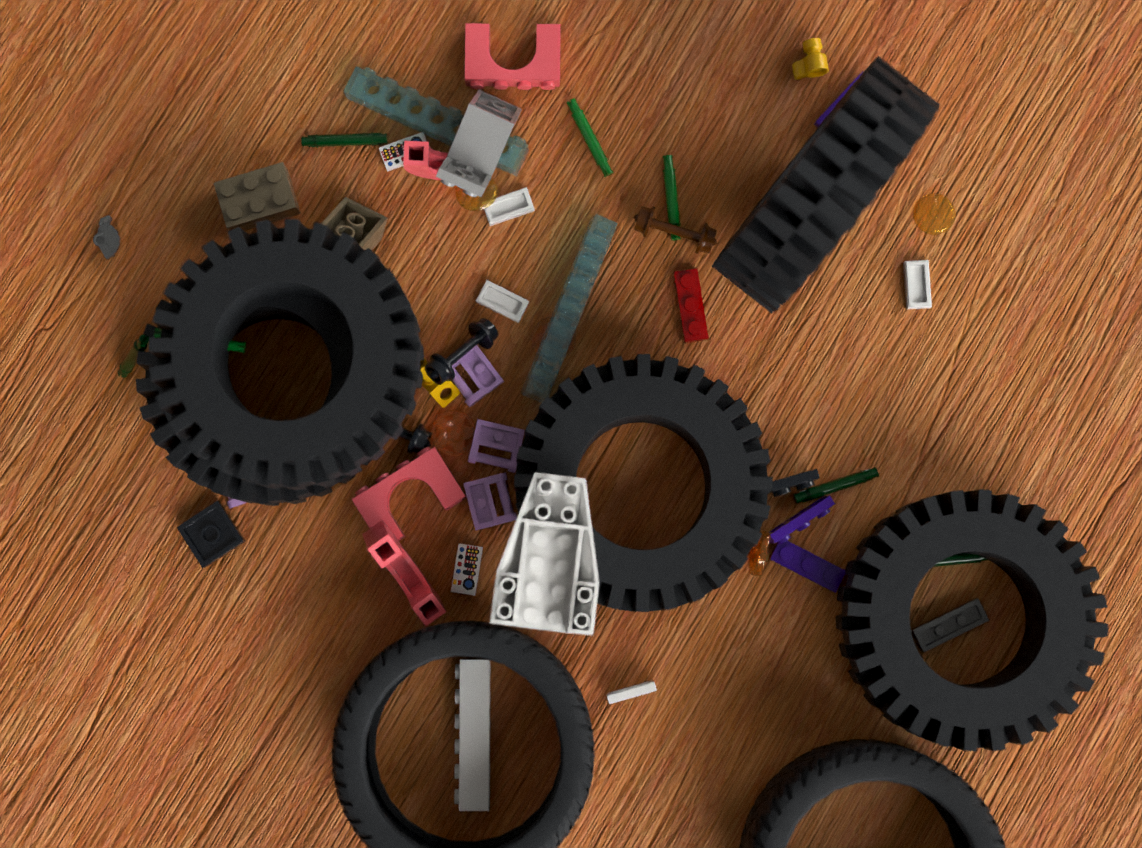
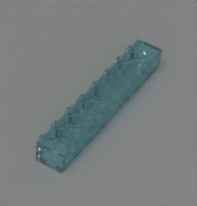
[344,66,529,176]
[520,214,618,403]

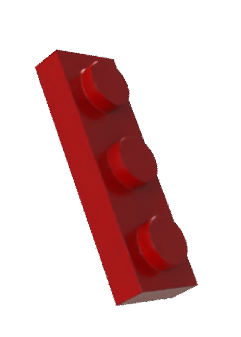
[673,268,709,343]

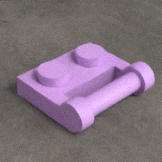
[452,345,504,407]
[468,419,525,473]
[463,473,517,531]

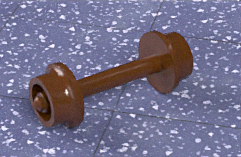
[633,206,718,254]

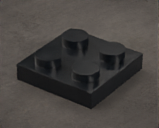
[768,469,820,497]
[177,501,245,568]

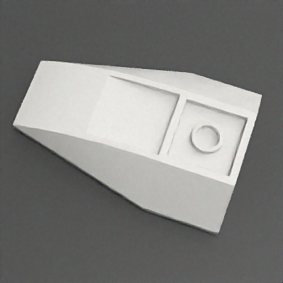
[490,473,599,635]

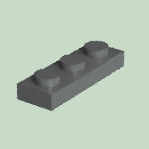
[911,598,989,653]

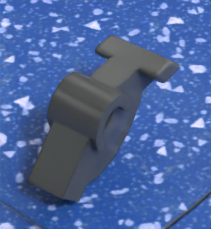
[93,215,120,260]

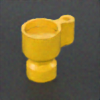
[792,38,829,80]

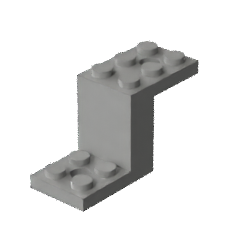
[436,89,522,197]

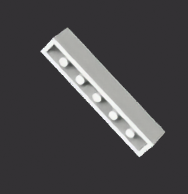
[454,659,491,811]

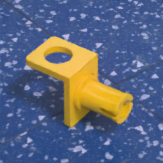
[420,358,460,408]

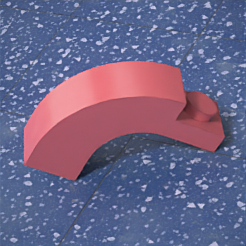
[403,141,448,180]

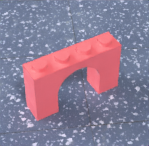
[465,23,561,90]
[352,447,467,541]
[362,520,446,626]

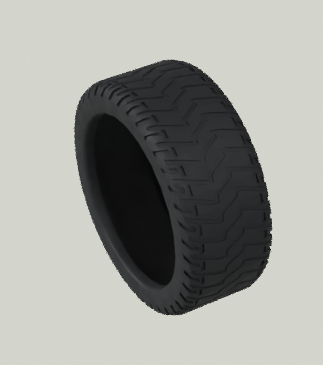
[331,621,595,848]
[739,739,1006,848]

